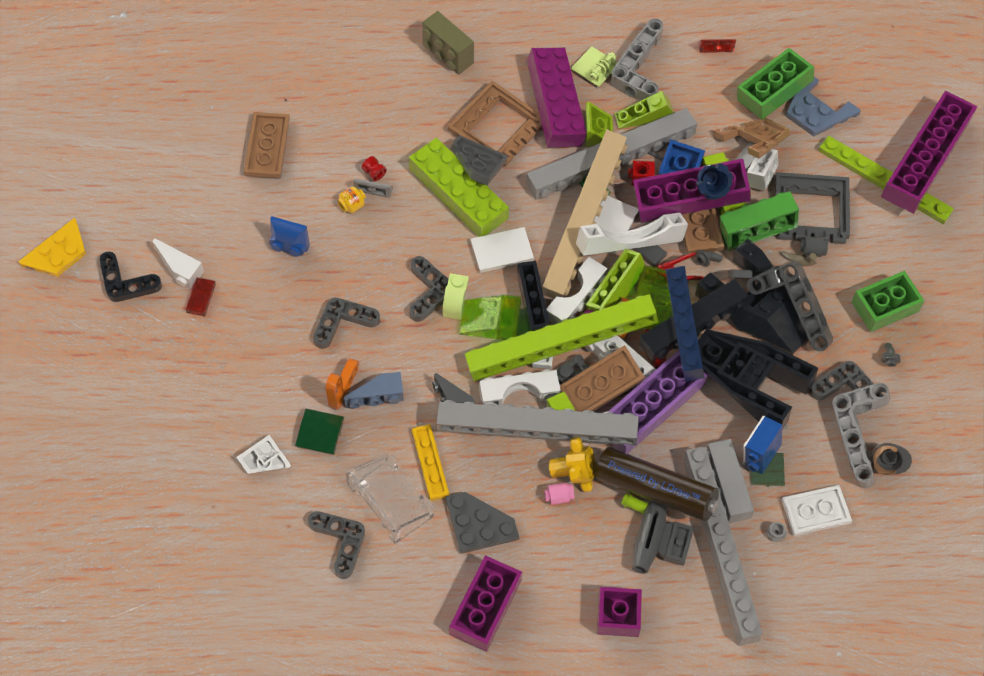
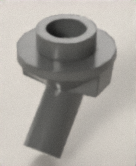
[696,250,723,267]
[881,343,901,367]

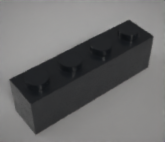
[517,260,550,331]

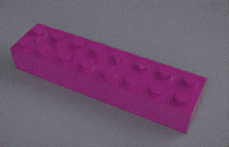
[881,91,978,214]

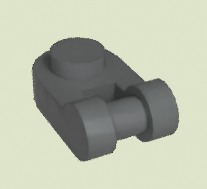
[557,354,590,385]

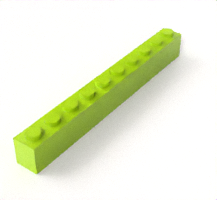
[465,294,658,382]

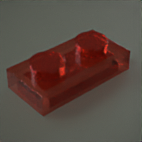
[186,277,216,317]

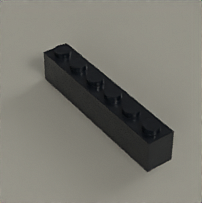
[639,279,749,361]

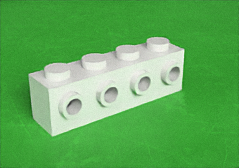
[585,336,656,389]

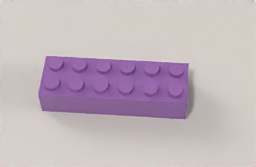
[608,350,708,454]

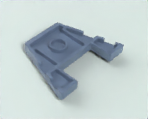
[786,77,861,136]

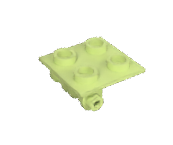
[571,46,618,87]

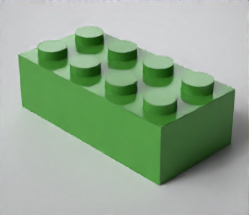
[737,48,814,120]
[720,191,799,252]

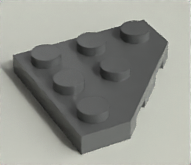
[451,135,508,186]
[446,492,519,554]

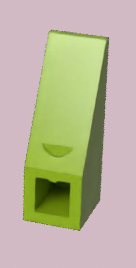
[614,91,674,129]

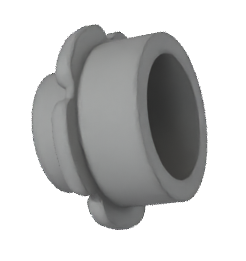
[767,522,787,541]

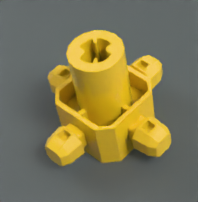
[549,437,597,492]

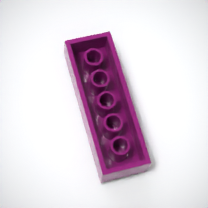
[527,47,587,148]
[633,158,751,222]

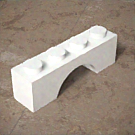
[547,257,607,325]
[479,369,561,406]

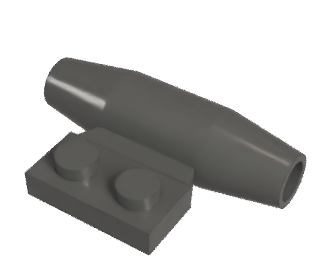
[632,500,694,574]

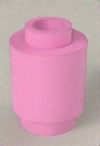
[544,482,574,505]

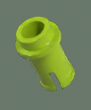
[621,493,648,514]

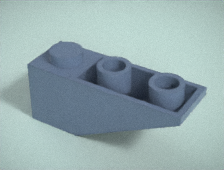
[344,372,404,409]

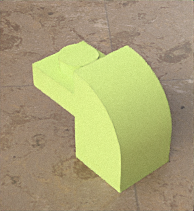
[443,273,469,320]

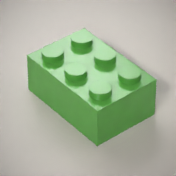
[851,271,925,332]

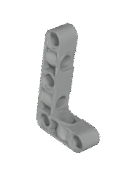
[611,18,663,101]
[833,383,891,488]

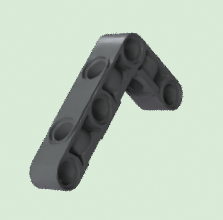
[747,260,833,352]

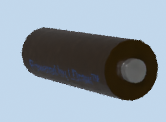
[595,447,719,522]

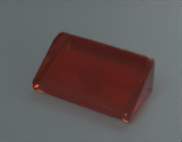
[698,39,736,53]

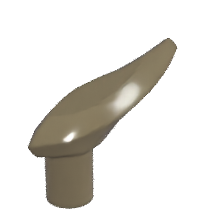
[782,251,817,266]

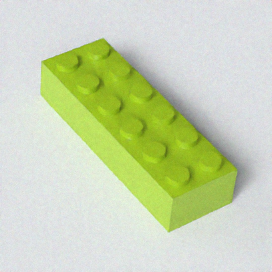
[409,137,509,237]

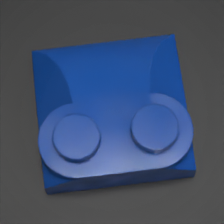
[658,139,705,175]
[269,216,310,257]

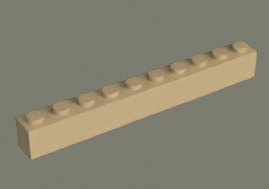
[542,129,628,299]

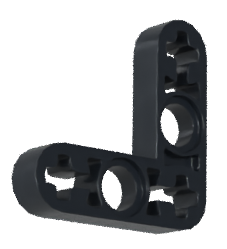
[99,251,162,302]

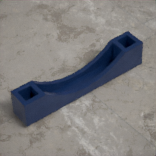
[666,266,705,382]

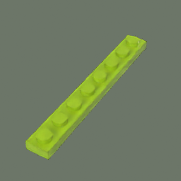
[818,136,954,225]

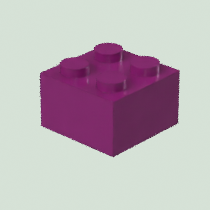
[597,587,642,637]

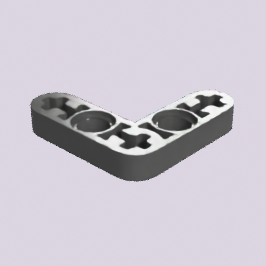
[409,256,449,322]
[313,297,380,349]
[810,361,884,409]
[308,511,365,579]

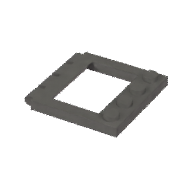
[775,172,850,244]

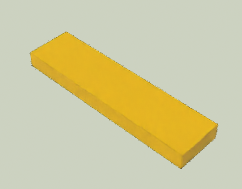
[411,424,450,502]

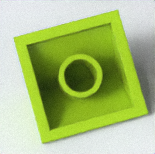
[584,101,613,147]

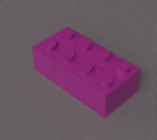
[449,555,523,652]

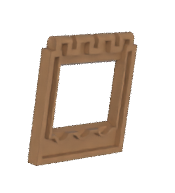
[447,81,542,166]

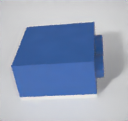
[743,416,783,474]

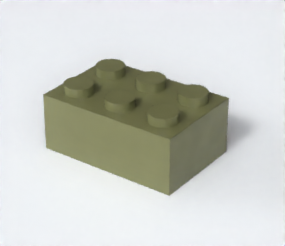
[422,11,474,75]

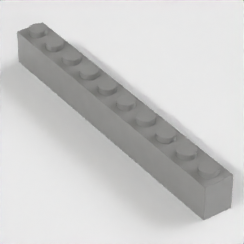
[526,108,697,200]
[437,400,638,445]
[684,447,762,646]

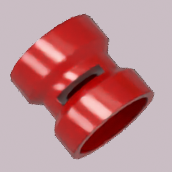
[361,156,387,181]

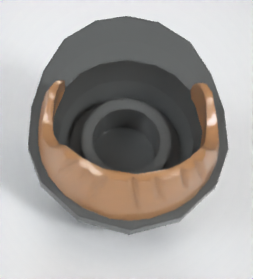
[871,443,912,475]

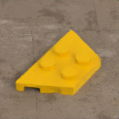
[18,218,86,277]

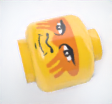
[337,186,366,214]

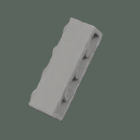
[706,439,754,523]

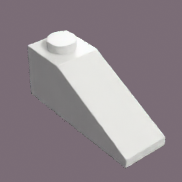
[153,238,204,289]

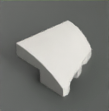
[236,435,291,474]

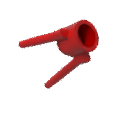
[657,252,704,282]

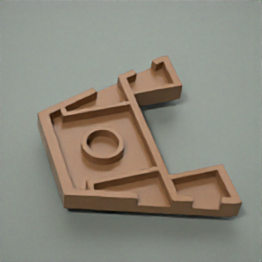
[713,118,790,159]

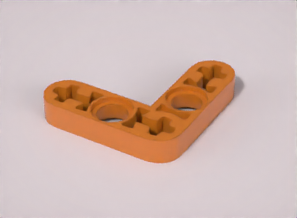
[326,358,359,410]

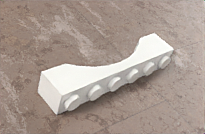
[576,213,688,256]

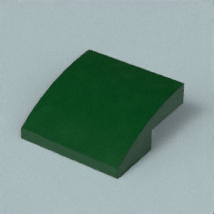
[295,408,344,455]

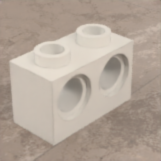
[747,149,779,191]

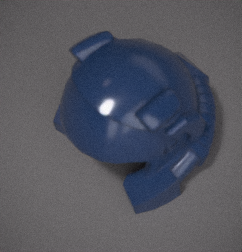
[696,163,733,200]

